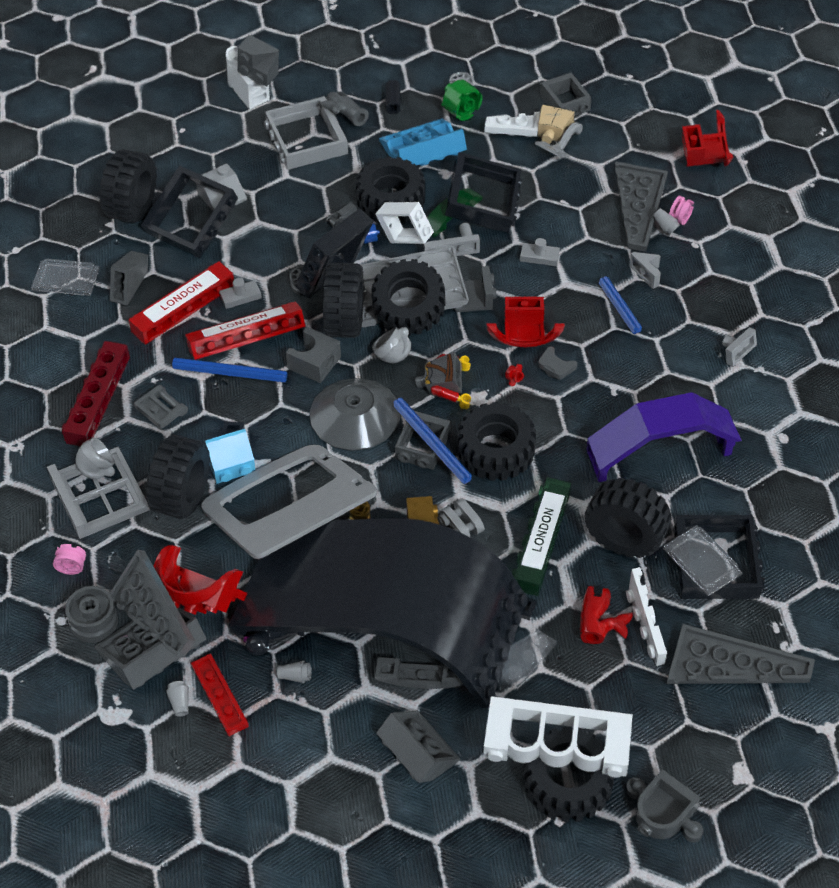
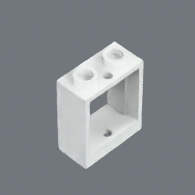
[376,202,434,244]

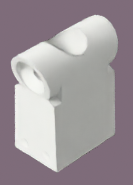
[226,46,270,110]

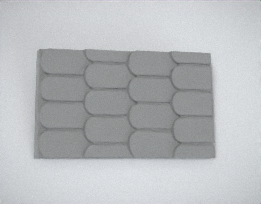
[361,245,469,328]

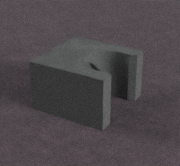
[286,327,341,383]

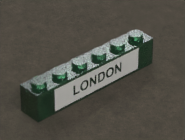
[512,477,571,597]

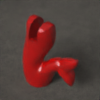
[580,586,633,644]

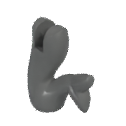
[321,92,368,126]

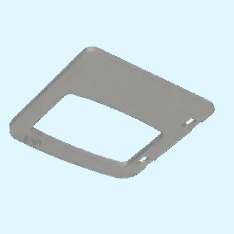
[201,445,377,559]

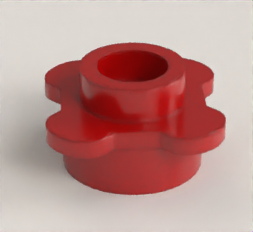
[505,364,524,387]

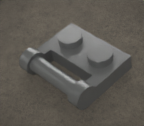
[134,385,188,429]

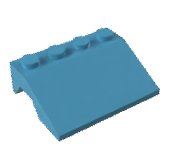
[379,119,467,166]

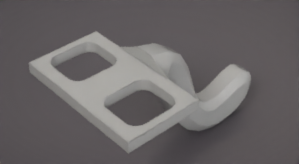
[535,122,583,158]

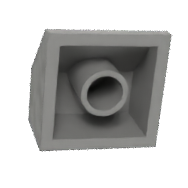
[196,163,247,211]

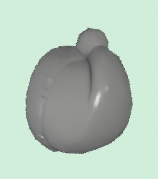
[372,327,411,364]
[76,438,115,479]

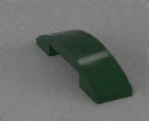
[427,188,483,238]

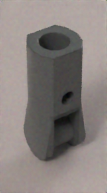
[326,202,358,228]

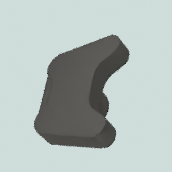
[539,346,577,379]

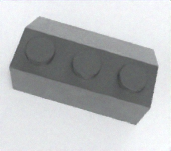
[377,710,460,783]

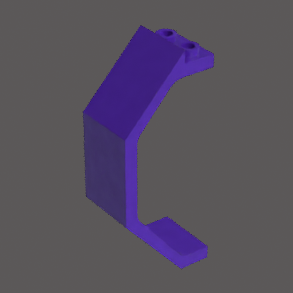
[586,392,742,483]

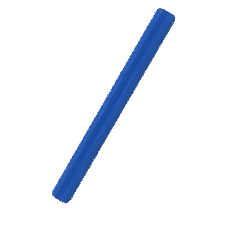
[172,357,288,383]
[393,397,472,484]

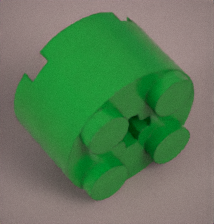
[442,79,482,121]

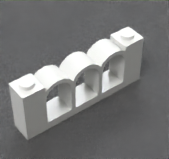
[483,696,632,777]

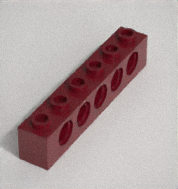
[62,341,130,446]

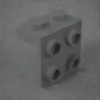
[454,266,497,312]

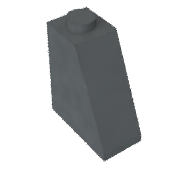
[110,251,148,305]

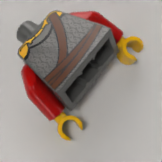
[415,352,471,409]

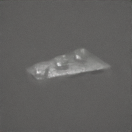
[500,629,557,691]

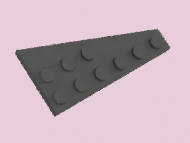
[614,161,668,252]
[110,550,195,658]
[667,624,815,684]

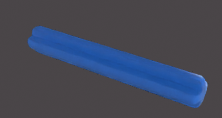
[599,276,642,334]

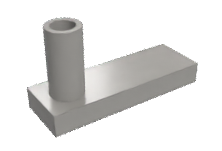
[423,223,480,256]

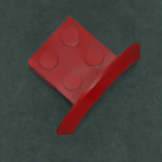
[682,110,733,167]
[487,297,565,348]

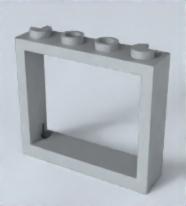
[264,96,348,170]

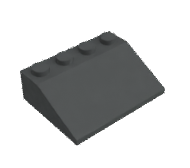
[94,607,206,690]

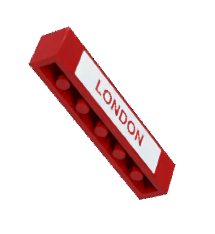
[129,261,234,345]
[185,301,306,360]

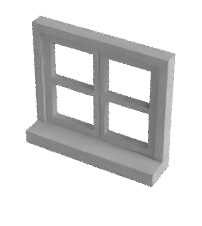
[47,447,150,539]

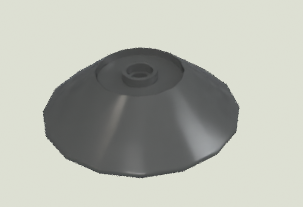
[309,378,401,451]

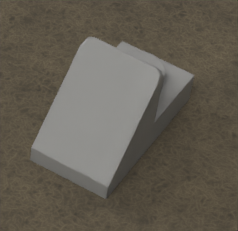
[629,252,661,289]

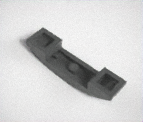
[375,657,464,689]

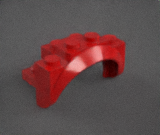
[153,545,247,615]

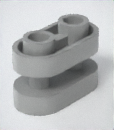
[439,498,484,537]

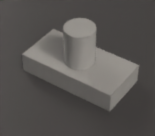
[520,238,560,266]
[219,278,262,309]
[723,327,757,366]

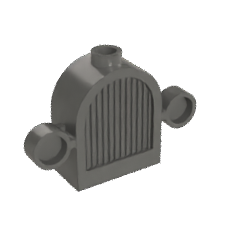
[626,769,703,843]

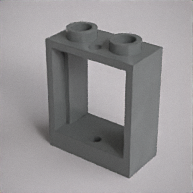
[540,73,591,116]
[395,411,450,470]

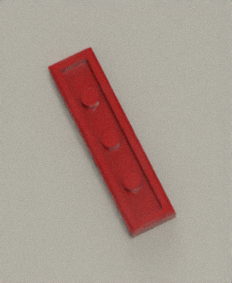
[191,653,249,737]

